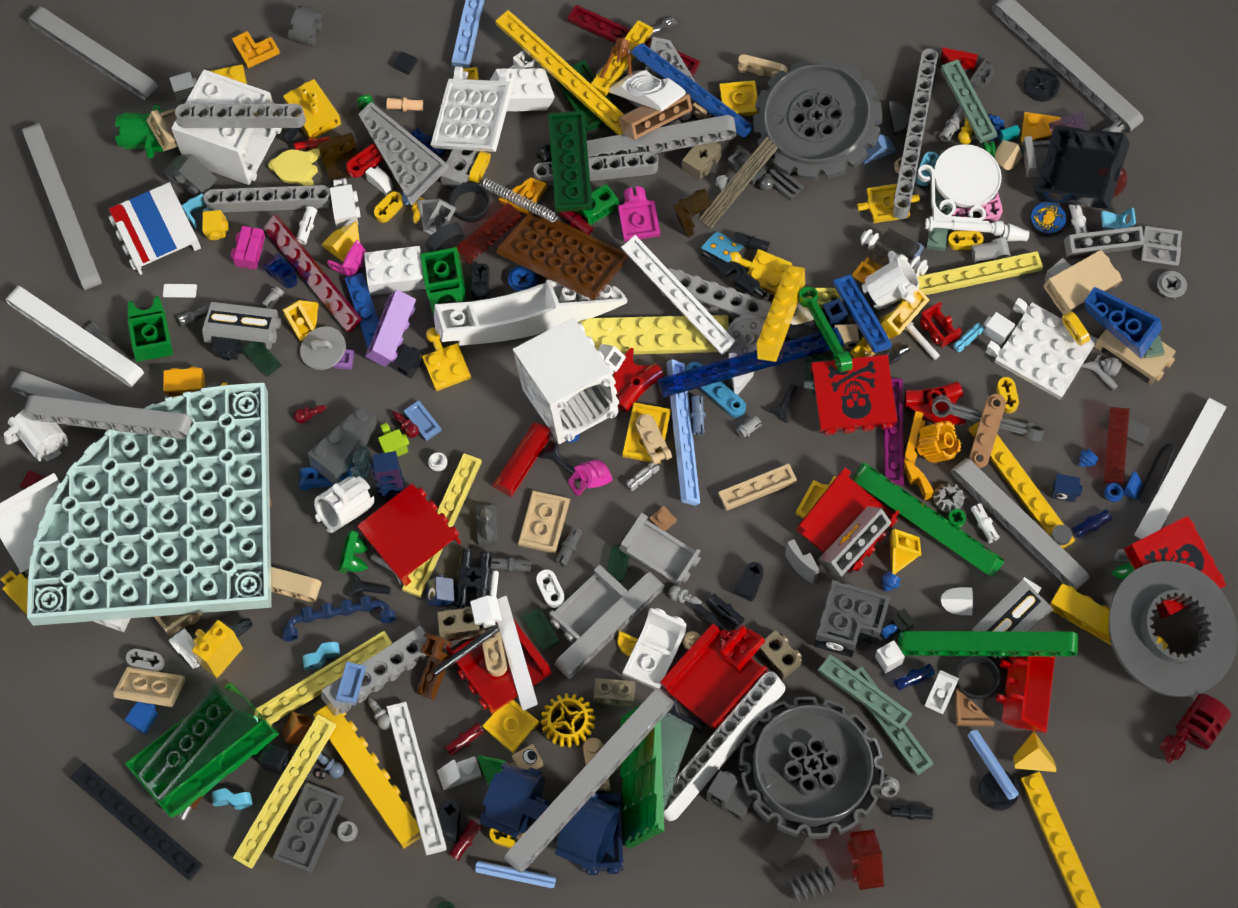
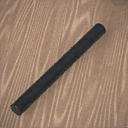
[431,624,500,676]

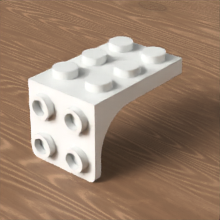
[622,608,686,690]

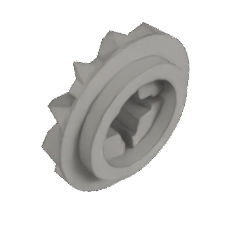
[1157,271,1187,300]
[933,482,965,513]

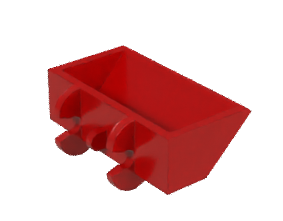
[996,656,1055,733]

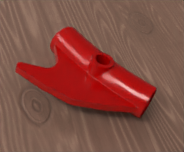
[614,347,664,412]
[904,381,966,425]

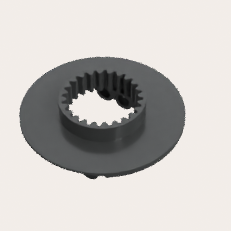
[1108,561,1238,697]

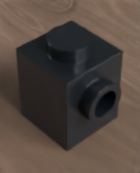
[212,337,243,361]
[393,345,423,379]
[258,743,292,775]

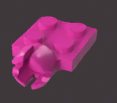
[618,186,660,242]

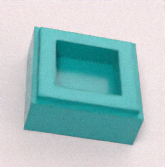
[999,125,1020,144]

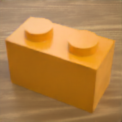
[163,367,205,398]

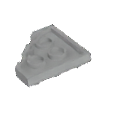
[645,37,696,101]

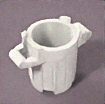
[4,409,69,462]
[314,476,374,533]

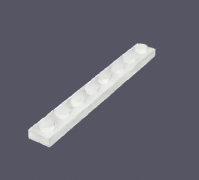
[621,235,736,355]
[387,702,446,855]

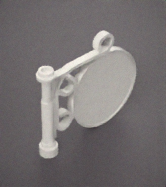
[917,145,1004,236]

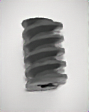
[788,866,835,903]

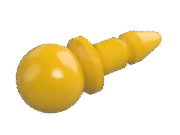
[958,118,973,145]
[412,197,425,224]

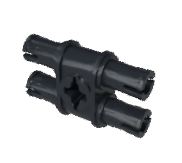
[454,549,493,609]

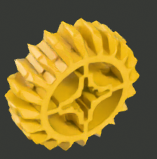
[541,693,595,748]

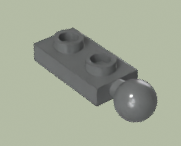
[727,148,773,191]

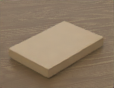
[518,490,570,554]
[114,667,185,707]

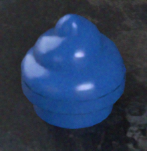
[1079,448,1099,467]
[882,571,901,592]

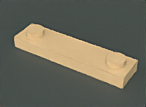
[718,464,797,511]

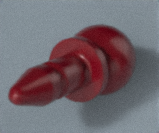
[293,405,327,423]
[392,411,419,438]

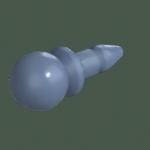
[317,753,344,778]

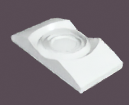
[609,70,685,111]

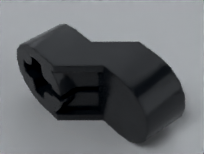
[471,263,490,300]

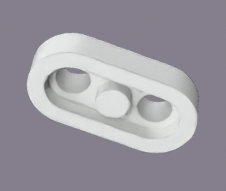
[536,570,564,608]

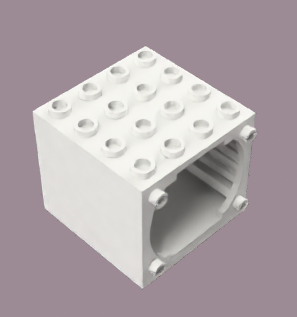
[171,70,282,185]
[513,317,619,444]

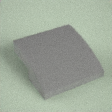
[1141,226,1182,266]
[785,539,819,584]

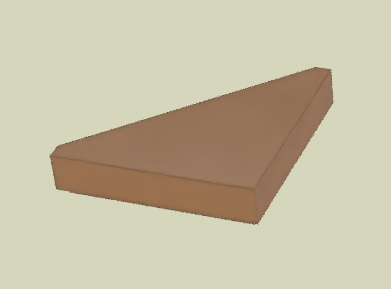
[955,688,994,727]

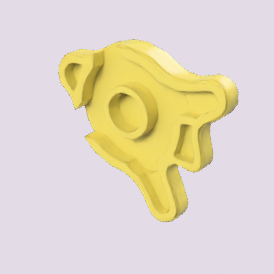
[268,149,321,186]

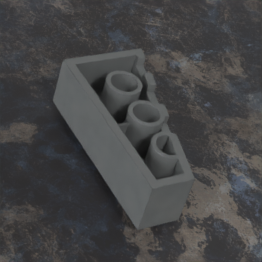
[308,405,378,484]

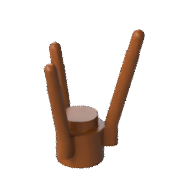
[600,38,632,78]

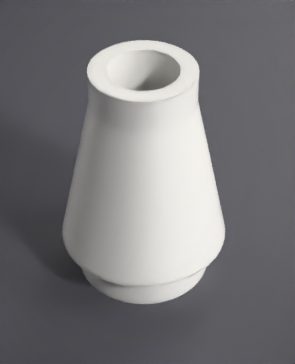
[1000,223,1029,241]

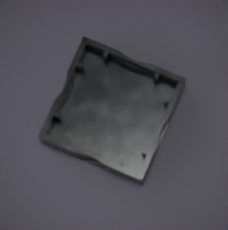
[1033,126,1130,210]

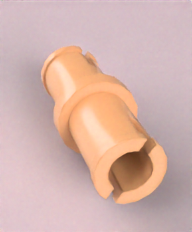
[387,97,423,112]

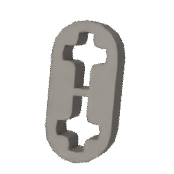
[126,649,165,672]

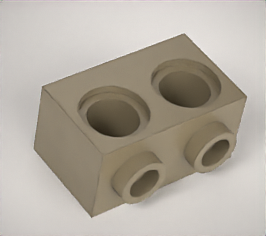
[437,607,480,641]
[757,630,802,680]
[594,678,636,708]

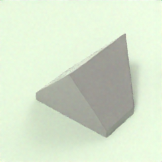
[417,199,456,235]

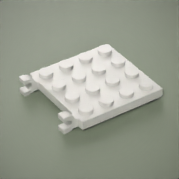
[431,67,514,152]
[985,298,1098,400]

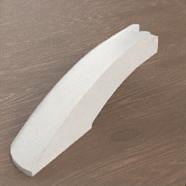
[434,280,628,346]

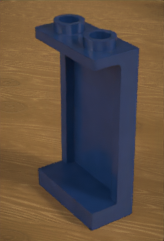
[582,793,624,875]

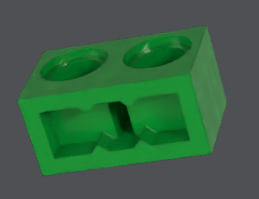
[577,184,619,225]

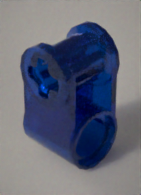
[263,254,298,288]

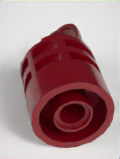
[1159,694,1232,764]

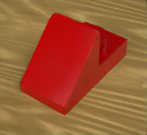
[940,47,978,70]

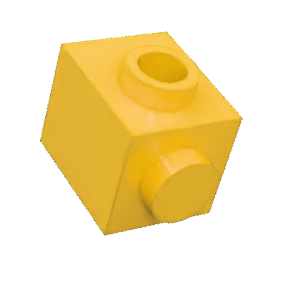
[203,210,228,240]

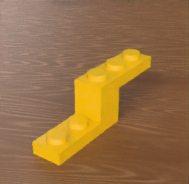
[850,287,929,358]

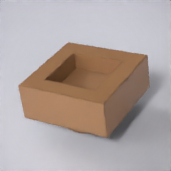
[649,506,677,531]

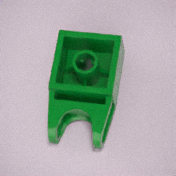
[420,247,465,314]
[127,296,174,362]

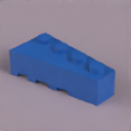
[1084,286,1162,359]

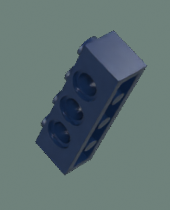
[370,451,405,502]

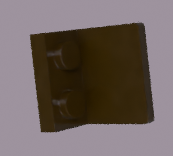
[317,132,359,184]
[673,188,711,238]

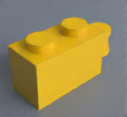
[0,570,28,615]

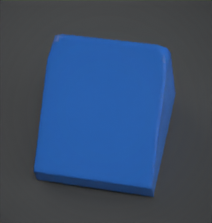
[1124,472,1143,500]

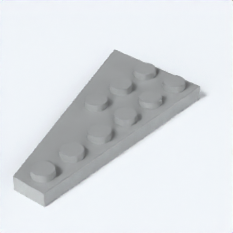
[359,102,449,205]

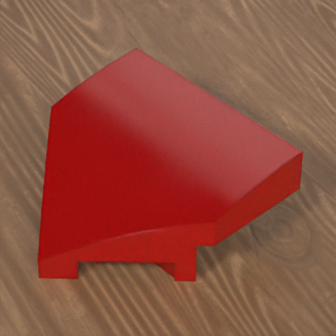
[720,625,766,671]

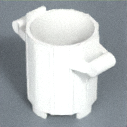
[862,251,919,310]

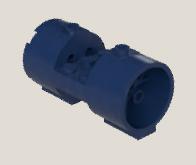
[479,762,620,871]

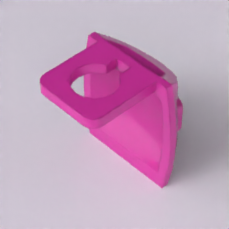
[327,240,366,277]
[568,460,613,496]

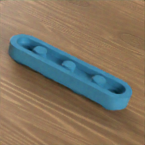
[685,362,746,418]

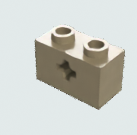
[682,142,722,180]

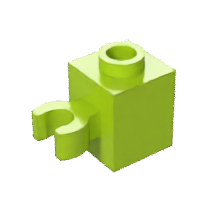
[378,422,410,456]

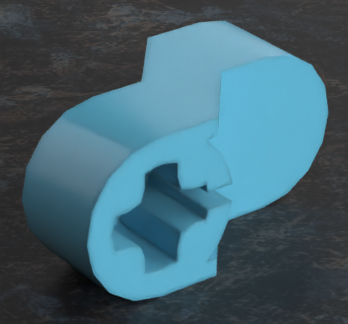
[915,152,940,186]
[302,642,340,670]
[211,788,253,810]

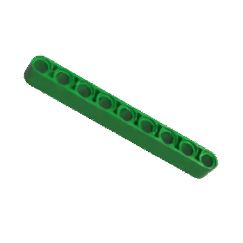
[851,462,1005,577]
[898,631,1078,657]

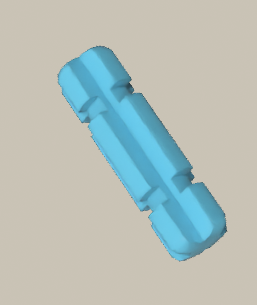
[953,323,984,352]

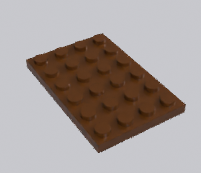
[497,211,629,301]

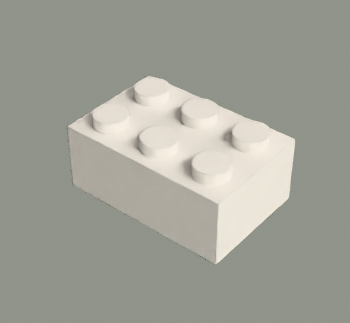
[490,68,555,111]
[364,246,425,296]

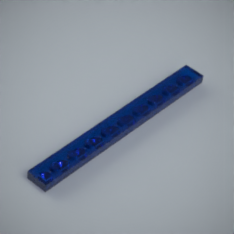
[657,327,844,398]

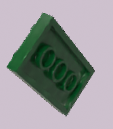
[553,60,611,132]

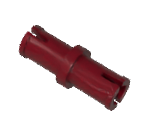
[559,211,594,235]
[444,722,484,757]
[448,819,482,861]

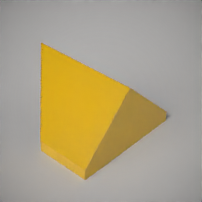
[321,221,360,262]
[282,300,318,342]
[889,529,921,574]
[1013,731,1056,772]

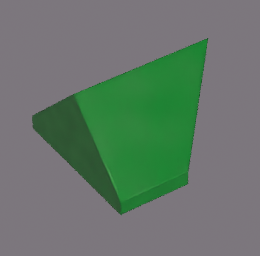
[477,755,506,786]

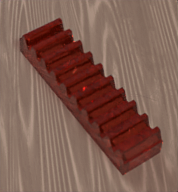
[457,202,521,264]
[1104,407,1130,484]

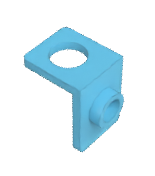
[181,194,206,229]
[1101,207,1136,230]

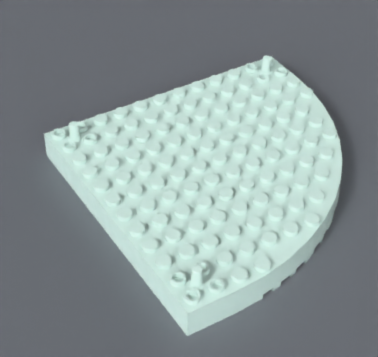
[27,383,272,626]

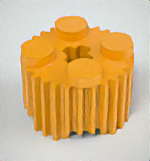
[917,421,961,463]

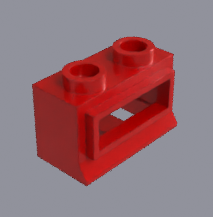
[920,302,962,348]

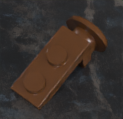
[418,633,452,700]

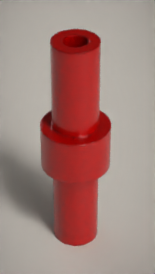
[294,137,330,150]

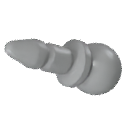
[668,585,702,604]
[368,698,391,730]

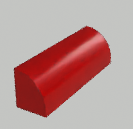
[492,423,551,497]

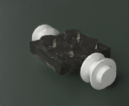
[860,227,928,277]

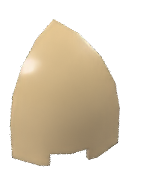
[995,140,1023,170]

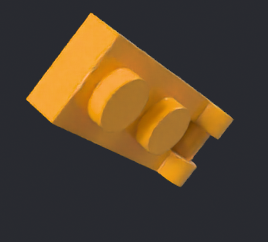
[904,411,925,465]

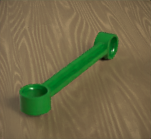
[799,287,853,373]

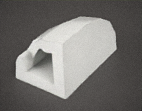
[365,166,393,196]
[941,587,973,615]

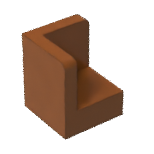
[282,712,312,746]

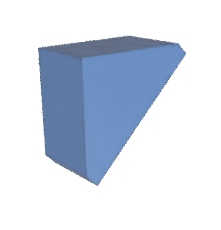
[862,135,896,165]

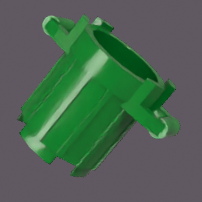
[115,104,165,159]

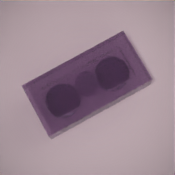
[1048,111,1087,133]

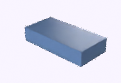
[404,401,441,441]
[336,662,366,706]

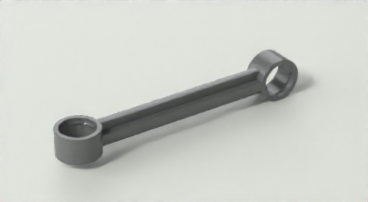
[932,395,1045,441]

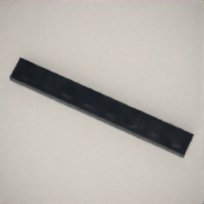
[71,763,204,881]

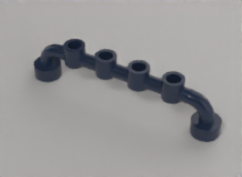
[282,596,396,642]

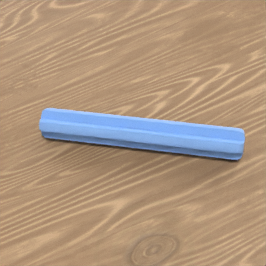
[968,730,1018,800]
[475,861,556,888]

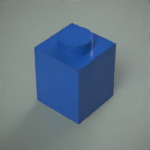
[125,701,159,735]

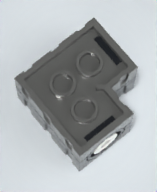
[814,580,891,658]

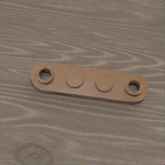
[968,394,1006,468]

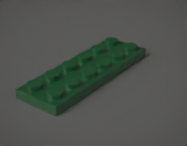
[548,111,593,212]

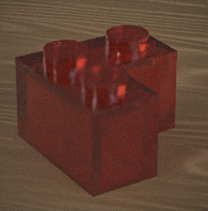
[847,829,884,890]

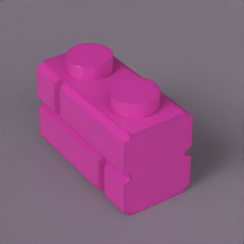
[231,226,265,270]

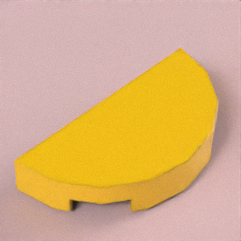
[617,631,638,657]

